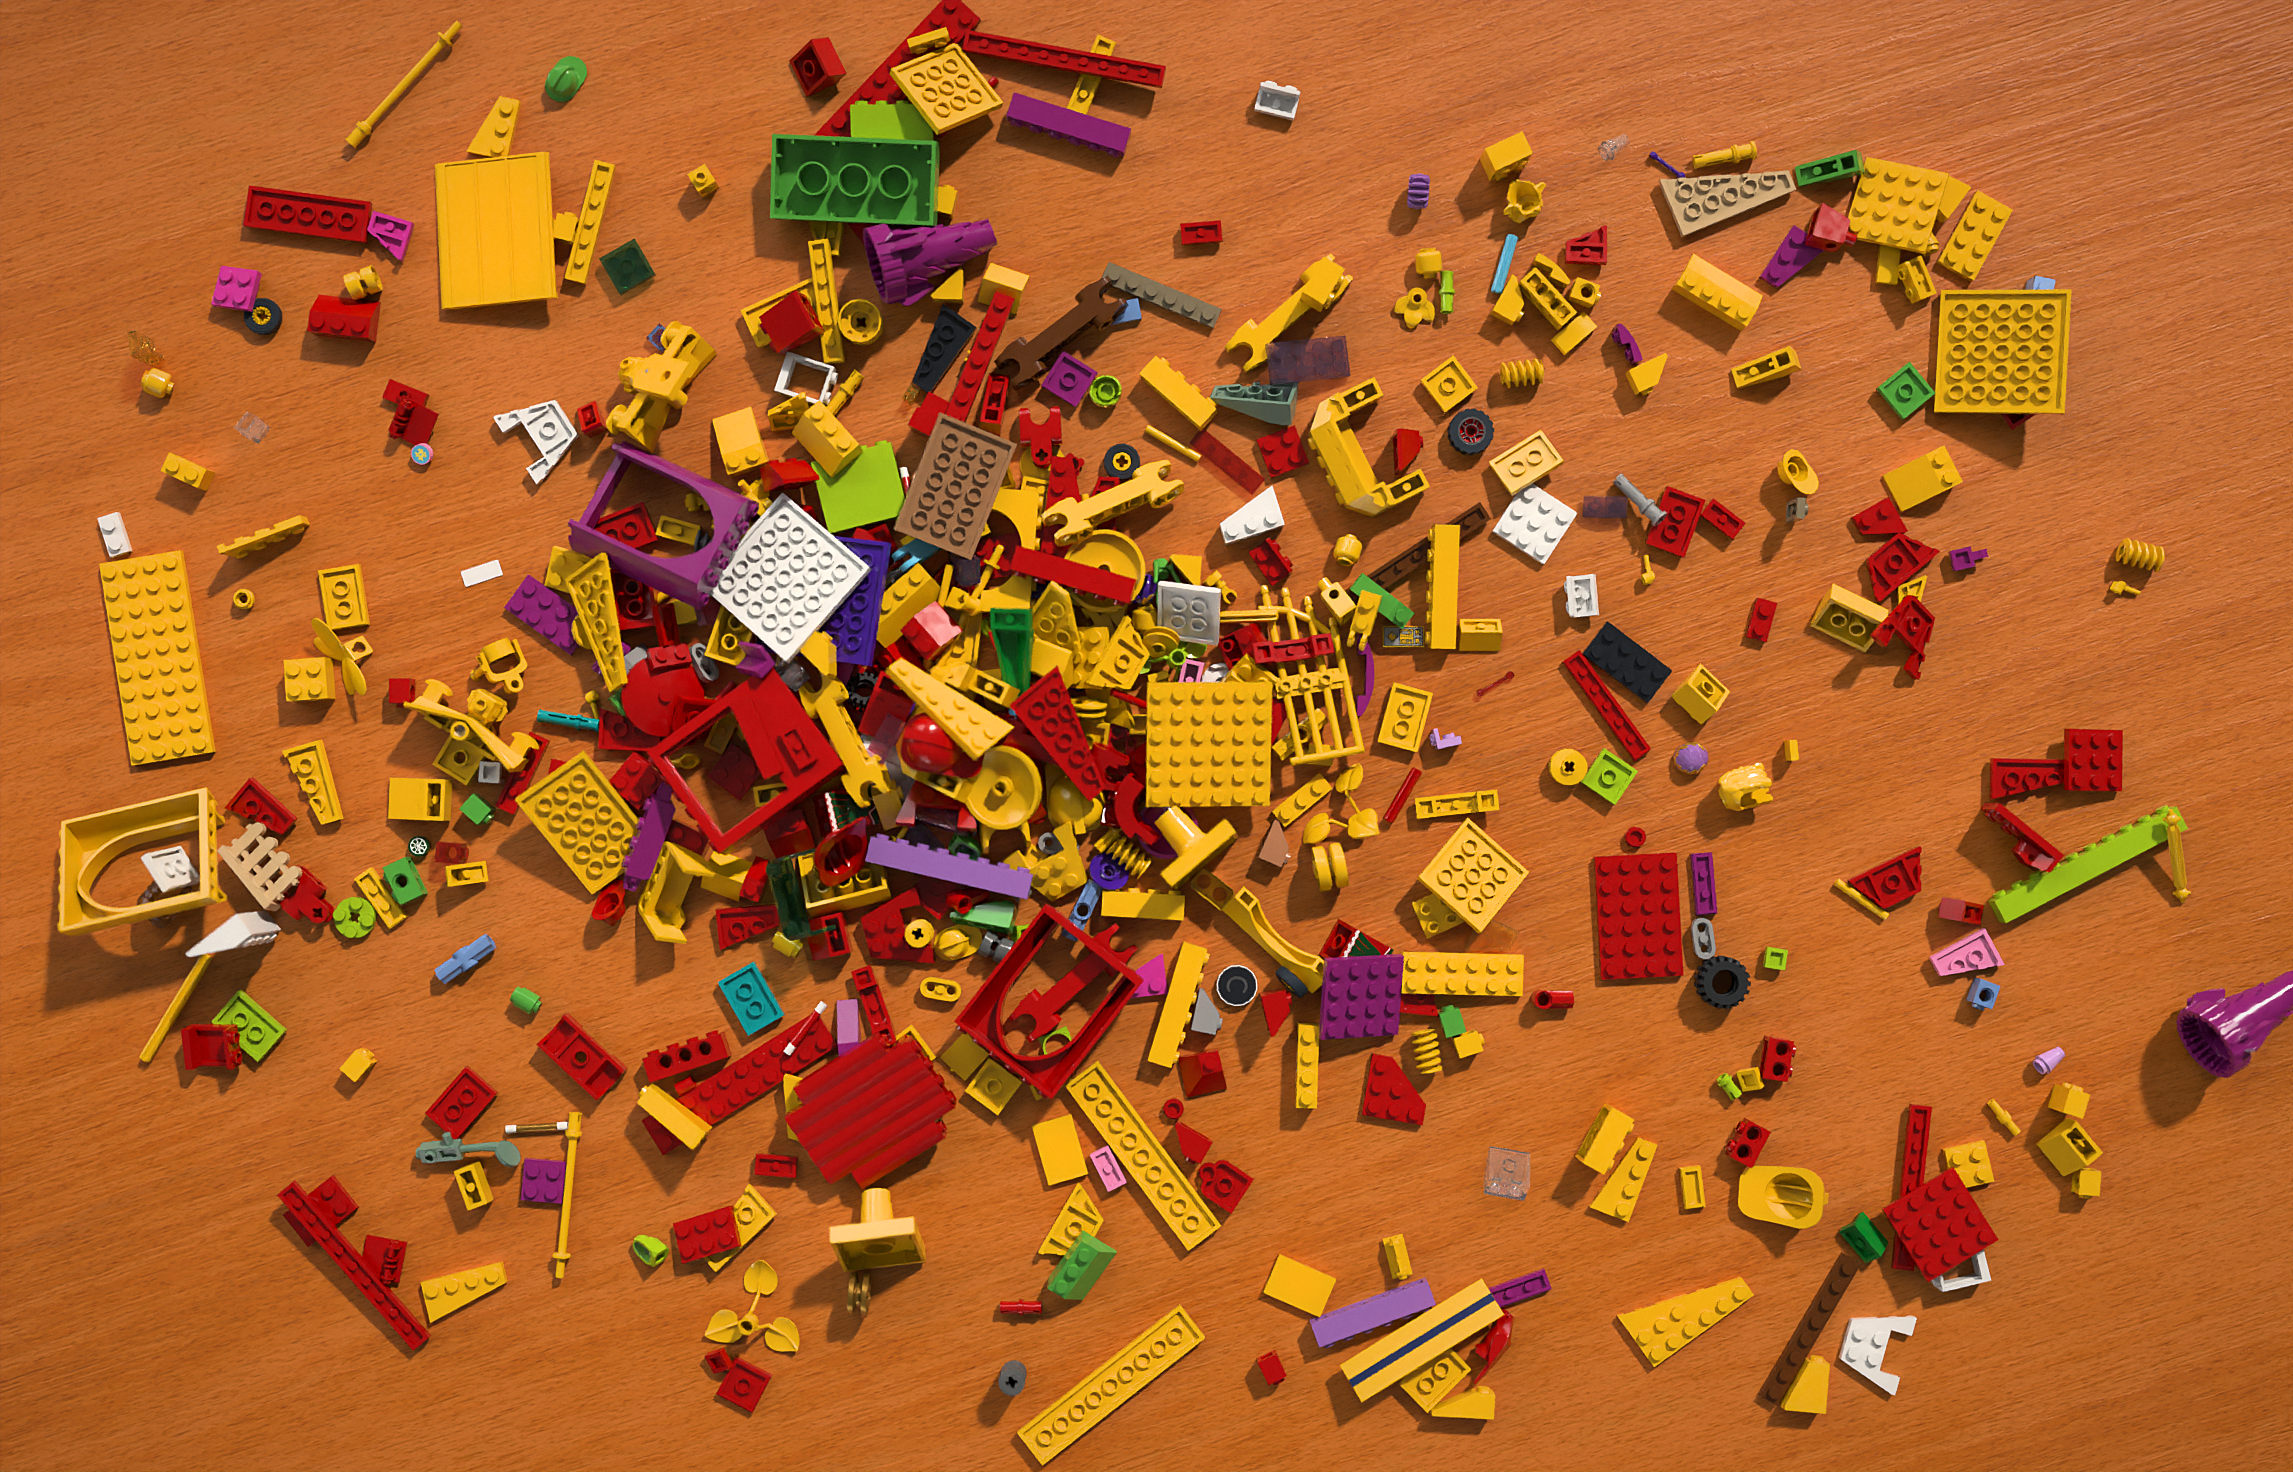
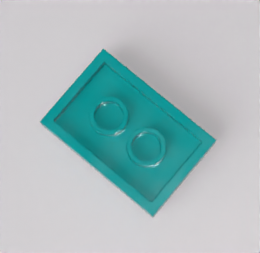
[718,961,785,1036]

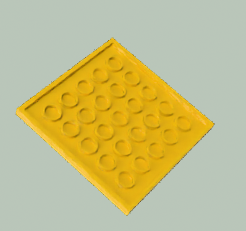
[1934,289,2072,414]
[1146,682,1272,807]

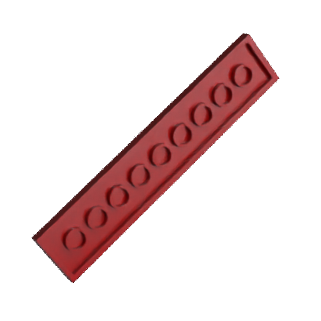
[814,0,981,137]
[641,1014,838,1155]

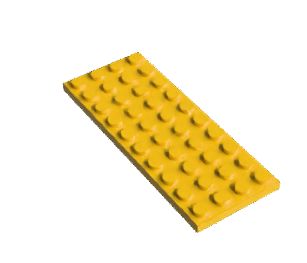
[99,550,216,766]

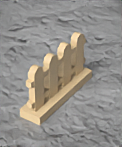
[217,823,302,911]

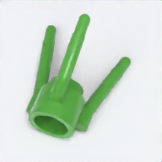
[1152,558,1182,606]

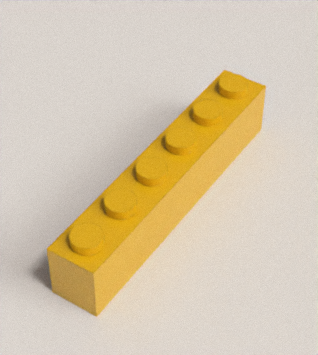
[1424,524,1460,649]
[1148,941,1210,1068]

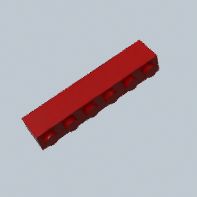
[1010,545,1138,607]

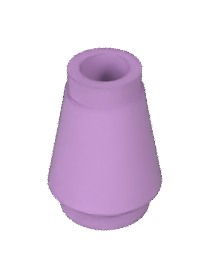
[2033,1047,2065,1075]

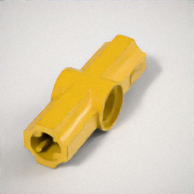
[1271,708,1329,761]

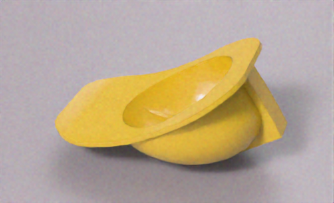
[1045,762,1106,834]
[1738,1166,1829,1229]

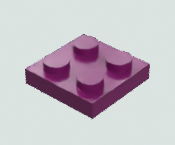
[1041,351,1098,408]
[521,1158,567,1204]

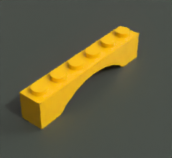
[1223,886,1324,993]

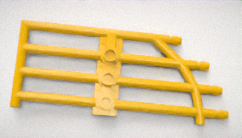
[1257,585,1365,766]

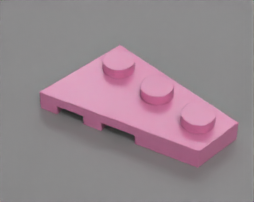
[1929,928,2005,976]

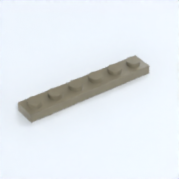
[1102,262,1221,329]

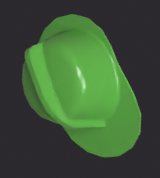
[545,56,587,102]

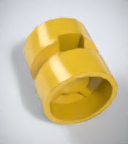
[343,265,383,300]

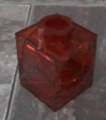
[435,841,469,864]

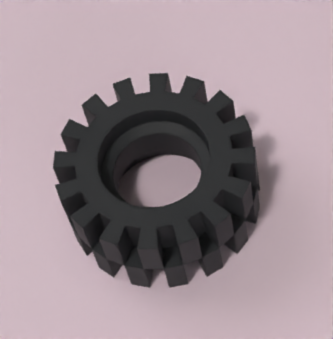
[846,672,878,712]

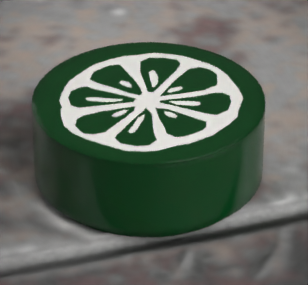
[408,836,431,857]

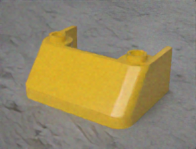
[638,841,715,944]

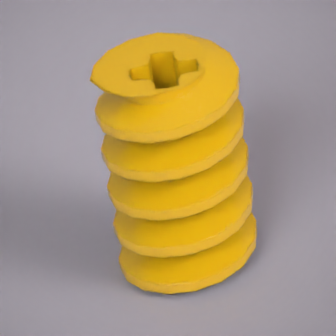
[1500,359,1544,388]
[2116,538,2165,572]
[1106,836,1152,879]
[905,919,934,947]
[1411,1029,1442,1074]

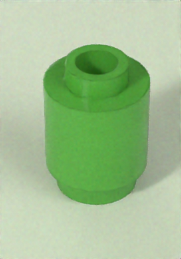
[510,986,542,1015]

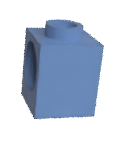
[1966,977,2001,1011]

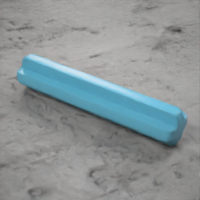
[1491,234,1518,294]

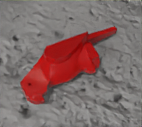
[1474,1309,1514,1385]

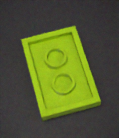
[211,990,287,1062]

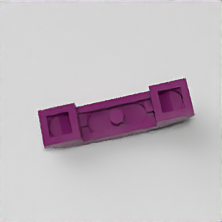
[1356,634,1375,717]

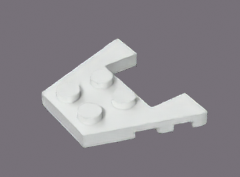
[493,400,579,485]
[1839,1316,1917,1395]

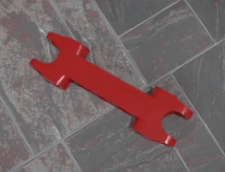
[992,713,1130,791]
[1008,923,1138,1042]

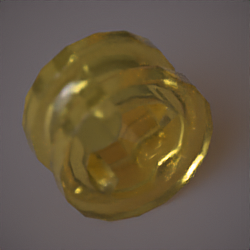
[902,384,921,405]

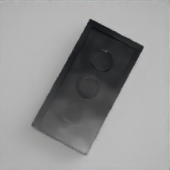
[1582,621,1672,703]

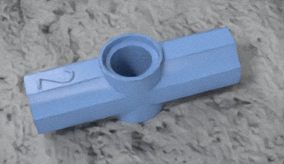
[1061,879,1103,942]
[435,934,497,984]

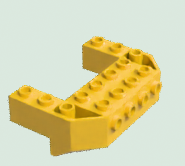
[1307,377,1430,517]
[896,661,1020,803]

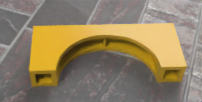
[980,489,1044,613]

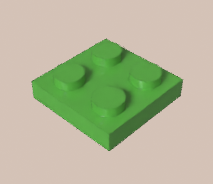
[1876,362,1935,420]

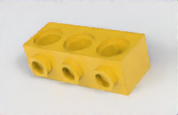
[1518,267,1577,330]

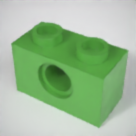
[383,857,428,905]

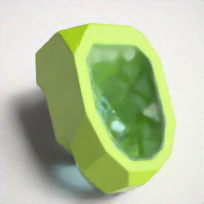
[632,1235,669,1267]

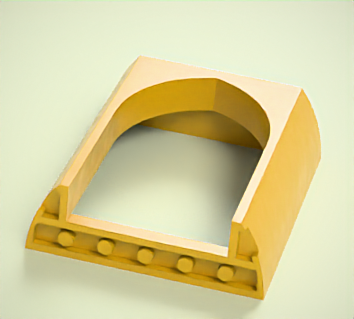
[58,787,227,937]

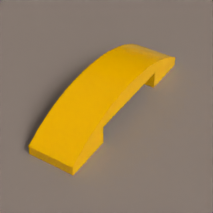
[1415,789,1499,819]

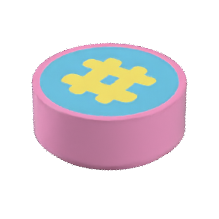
[411,443,433,465]

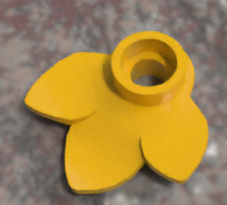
[1394,287,1435,329]

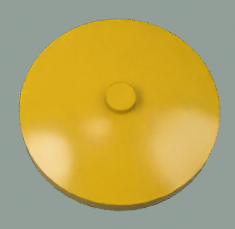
[1065,529,1146,613]
[963,746,1042,829]

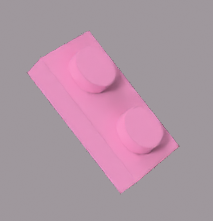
[1090,1145,1127,1192]

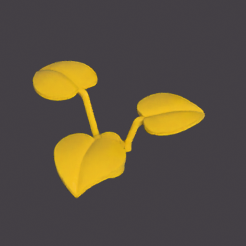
[1303,763,1379,844]
[705,1260,800,1352]

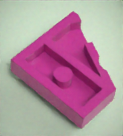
[367,211,415,261]
[1131,954,1168,998]

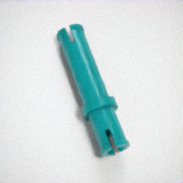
[537,709,599,732]

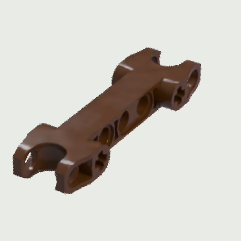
[994,276,1129,391]

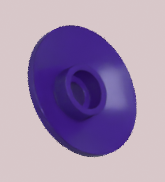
[1089,853,1129,890]

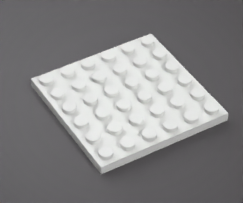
[710,492,872,663]

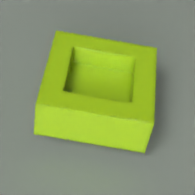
[1763,946,1788,970]

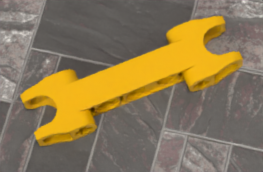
[1225,254,1353,373]
[1042,460,1184,546]
[797,671,893,808]

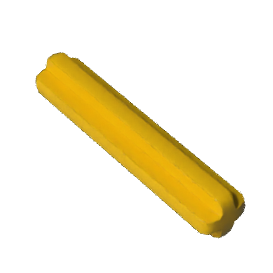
[1220,610,1279,624]

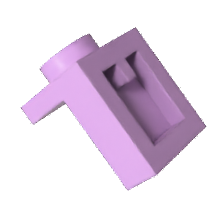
[1429,728,1462,750]

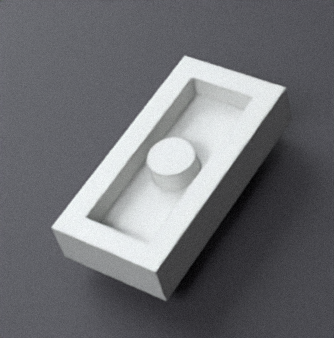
[97,512,133,558]

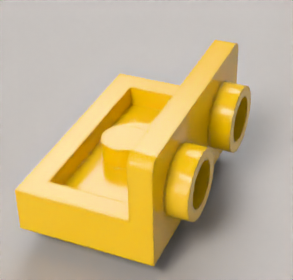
[1897,256,1937,304]

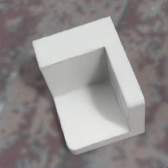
[478,761,505,784]

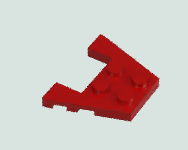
[1870,595,1935,680]
[895,780,977,831]
[861,885,936,963]

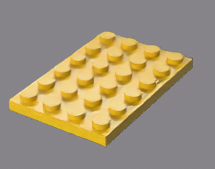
[515,751,638,894]

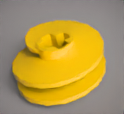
[1142,626,1180,658]
[1072,699,1107,722]
[1549,749,1588,785]

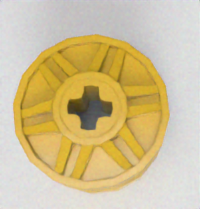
[838,299,884,346]

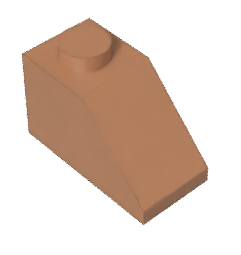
[1258,819,1291,867]

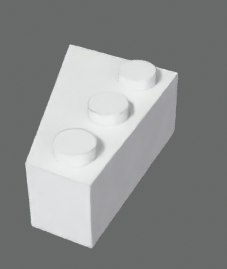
[1219,486,1285,546]

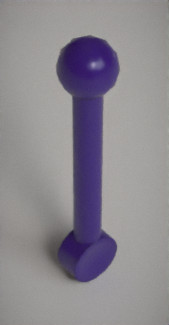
[1649,151,1685,178]

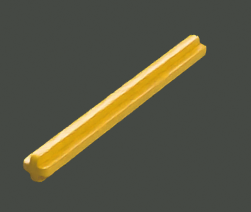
[139,954,212,1063]

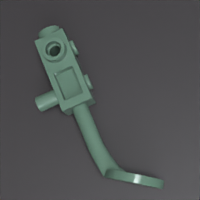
[416,1132,521,1168]

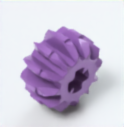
[1407,173,1430,209]

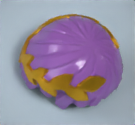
[1673,742,1709,774]

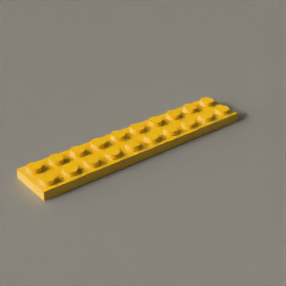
[1065,1060,1221,1251]
[1017,1304,1205,1466]

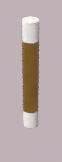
[506,1122,568,1134]

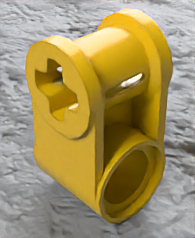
[945,586,982,616]

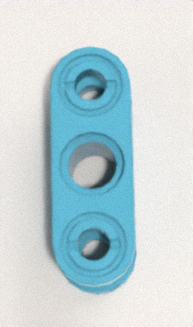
[891,538,943,573]

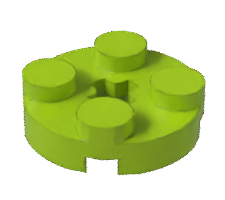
[333,897,377,938]

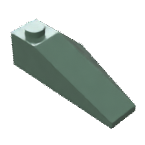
[1210,380,1299,425]

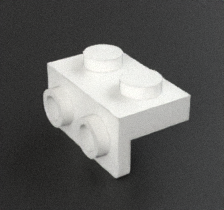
[1254,81,1301,121]
[1564,574,1599,618]

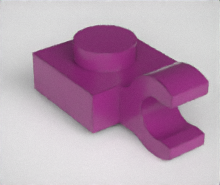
[1948,546,1988,571]

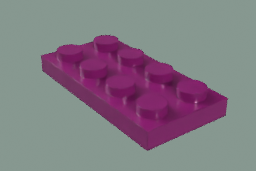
[504,574,580,655]

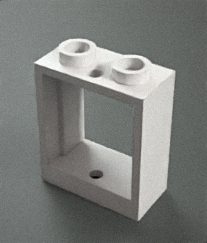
[775,351,838,405]
[1932,1249,1991,1292]

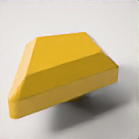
[1897,575,1927,604]

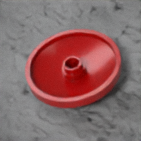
[621,657,704,737]

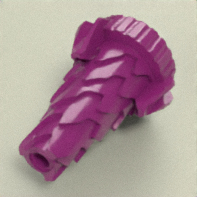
[863,219,997,306]
[2176,971,2293,1078]

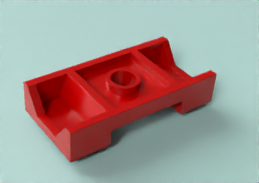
[536,1013,628,1101]

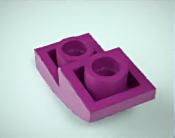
[1612,323,1643,365]

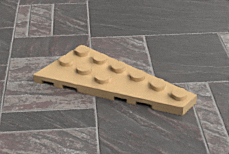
[1658,171,1796,237]

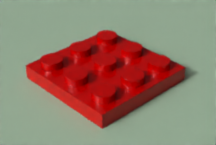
[2064,729,2123,792]

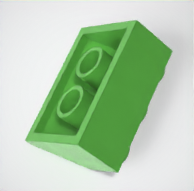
[1048,1230,1117,1300]

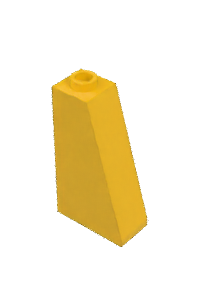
[637,1084,713,1150]

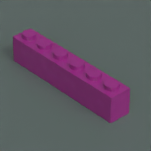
[1006,92,1131,158]

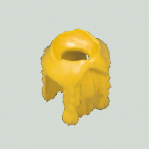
[1718,763,1773,812]

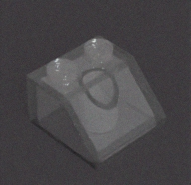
[1484,1146,1530,1201]

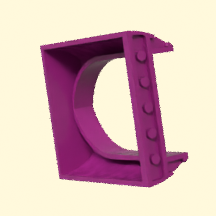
[568,441,759,610]

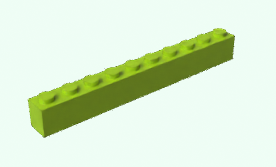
[1988,805,2188,923]

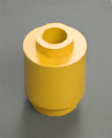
[771,930,804,958]

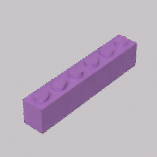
[1310,1277,1436,1348]

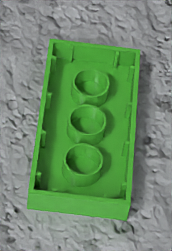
[770,134,940,227]

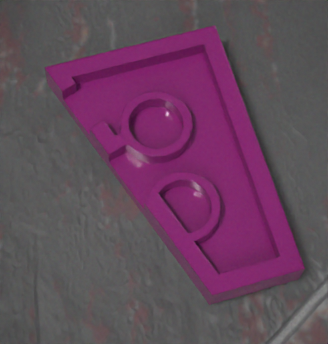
[1759,225,1824,288]

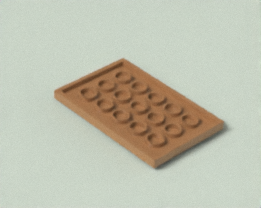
[894,413,1017,560]

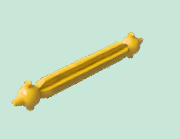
[2163,809,2191,903]

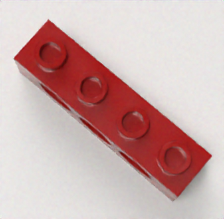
[642,1030,732,1083]

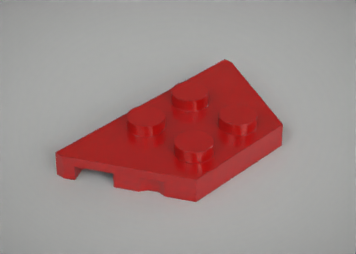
[1866,532,1940,602]
[1847,846,1922,909]

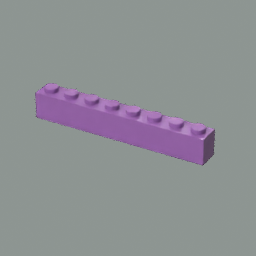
[865,833,1034,899]

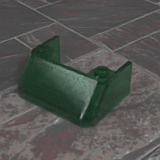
[766,849,836,941]

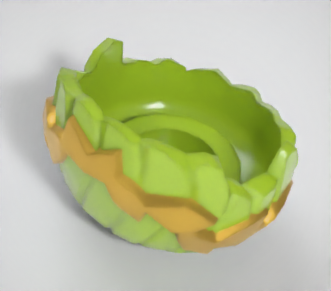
[1089,375,1122,408]

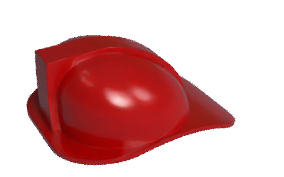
[900,712,985,778]
[813,817,868,886]

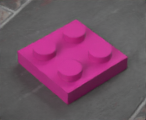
[211,266,262,312]

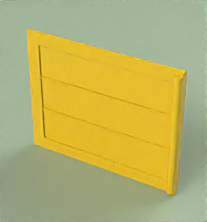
[435,152,558,310]

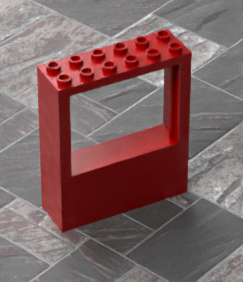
[647,667,846,856]

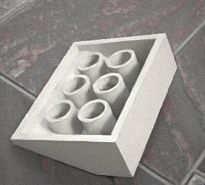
[186,910,281,957]

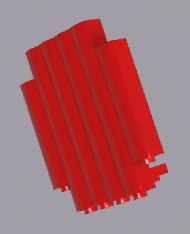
[784,1032,957,1189]

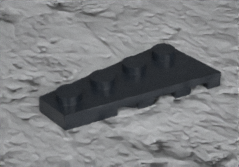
[912,304,977,393]

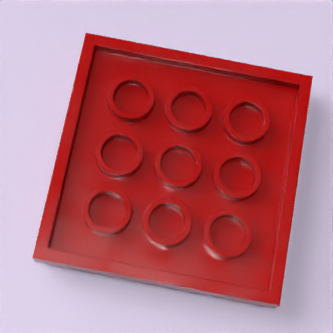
[1881,1167,1999,1282]

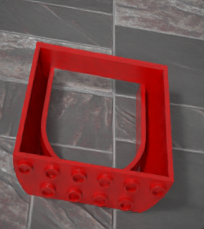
[954,903,1144,1099]

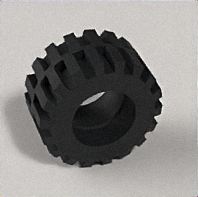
[1694,955,1751,1009]

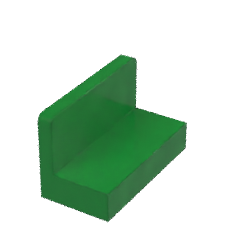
[1839,1212,1888,1263]

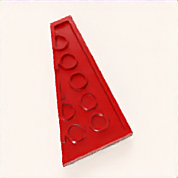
[1041,456,1081,559]
[1009,665,1105,801]

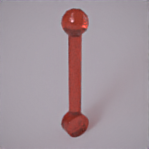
[1476,671,1514,697]

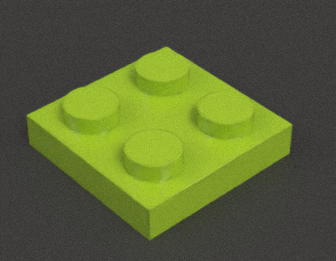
[1580,748,1638,805]

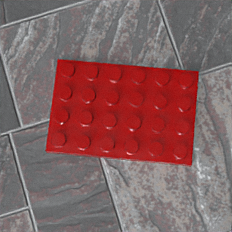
[1594,852,1684,980]

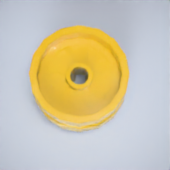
[1311,842,1349,892]

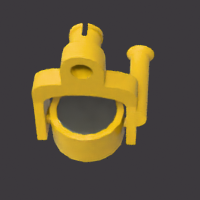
[470,638,527,695]

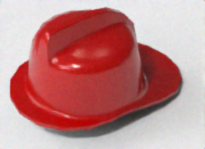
[591,879,626,926]

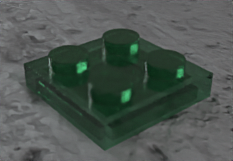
[599,238,656,295]

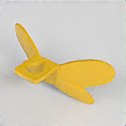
[311,618,373,696]

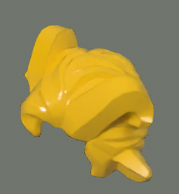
[1504,179,1546,223]

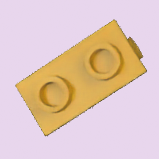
[1383,1234,1412,1280]

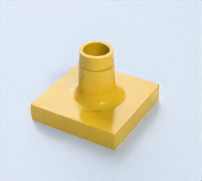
[1155,805,1239,890]
[830,1188,926,1272]

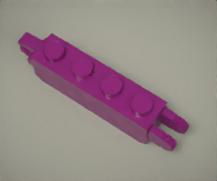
[622,782,676,891]

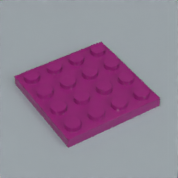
[1319,954,1404,1040]

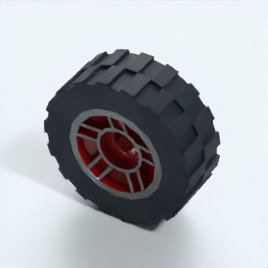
[1447,408,1494,455]

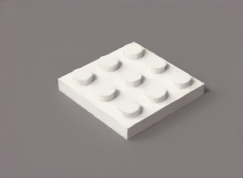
[1492,483,1577,565]
[1157,581,1221,646]

